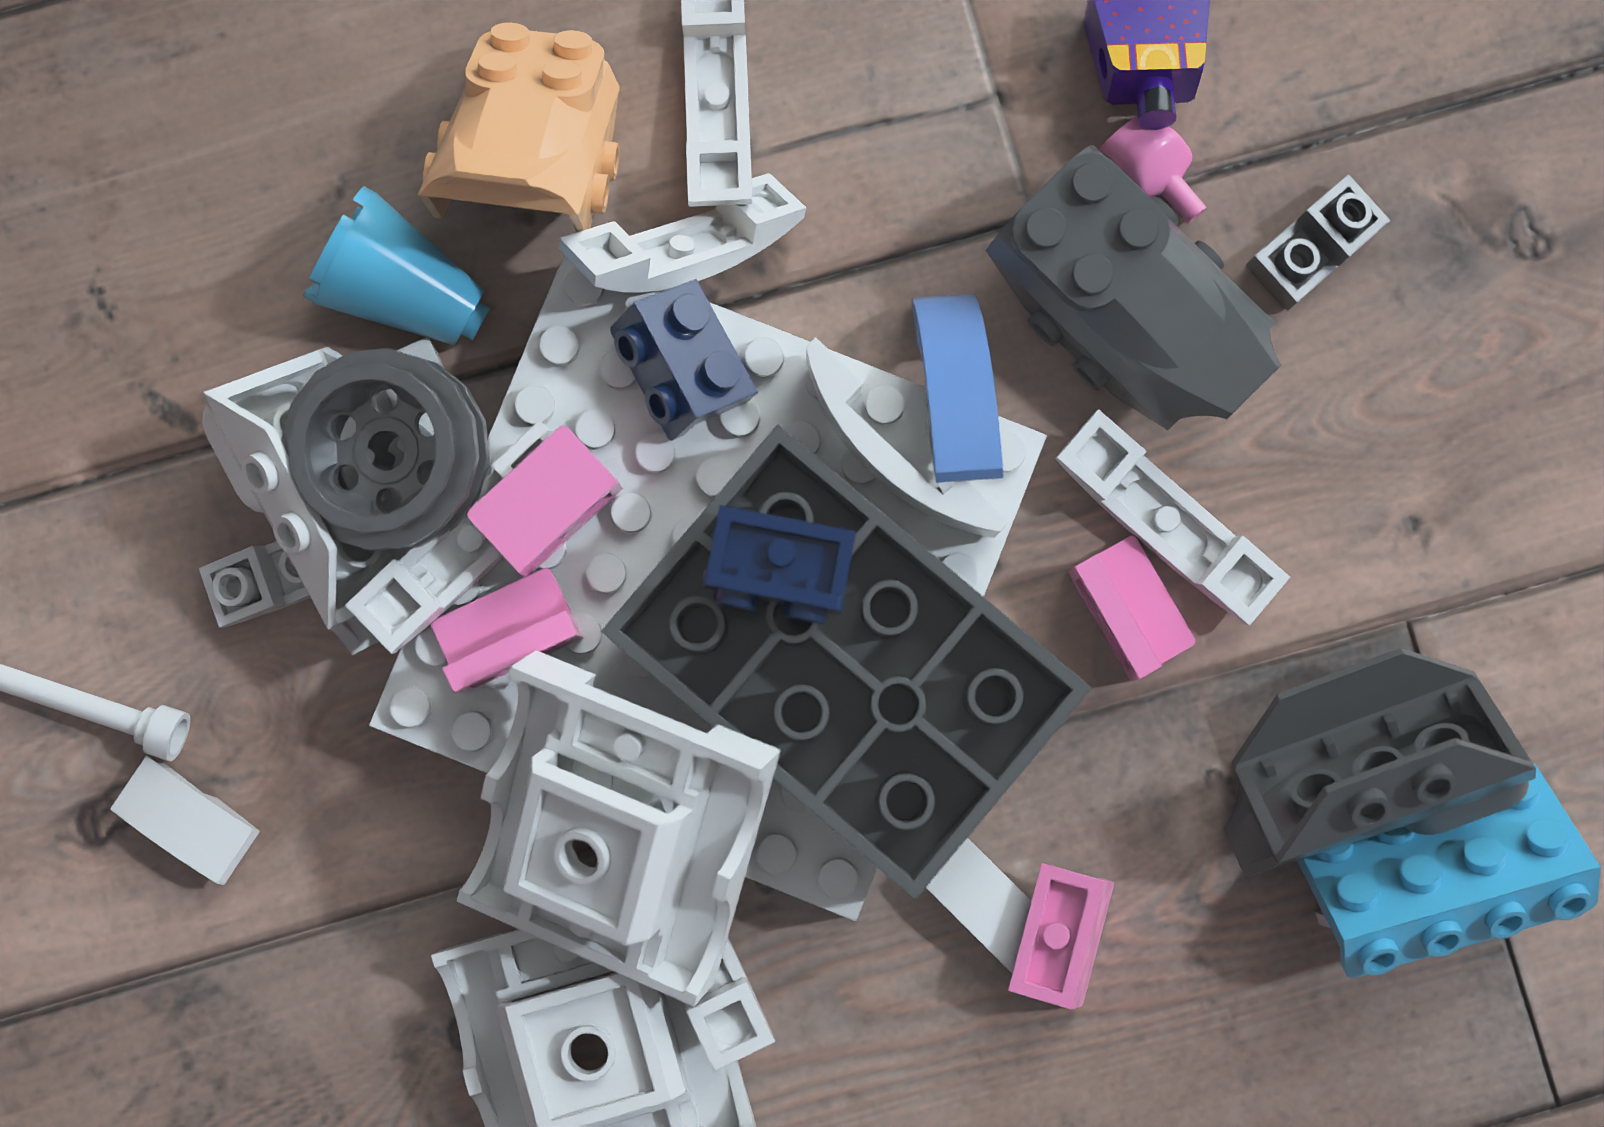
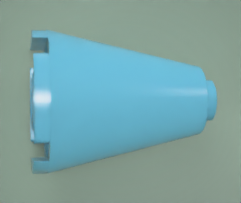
[303,186,490,346]

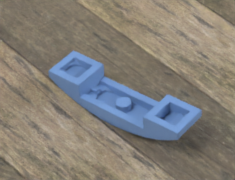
[912,294,1003,483]

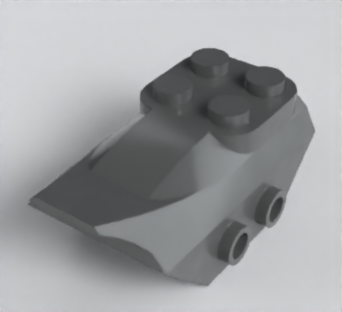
[985,145,1281,430]
[1224,648,1536,879]

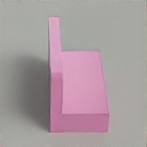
[467,426,623,577]
[1067,536,1195,681]
[431,568,583,694]
[1008,863,1114,1010]

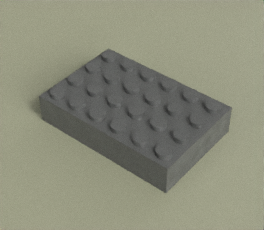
[600,424,1092,900]

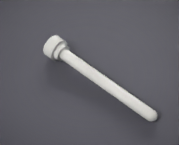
[0,664,190,761]

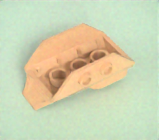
[418,23,620,233]

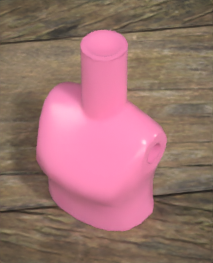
[1100,115,1207,224]

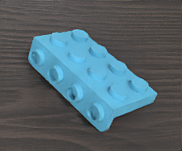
[1297,763,1601,978]

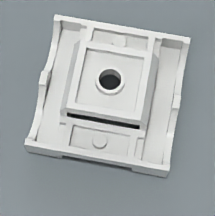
[457,650,780,1007]
[431,929,757,1127]

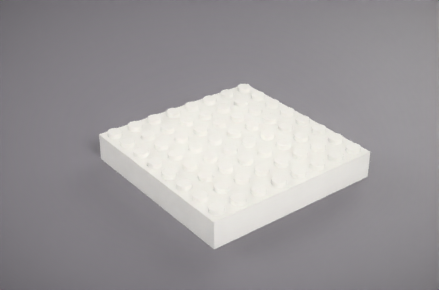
[369,255,1047,921]

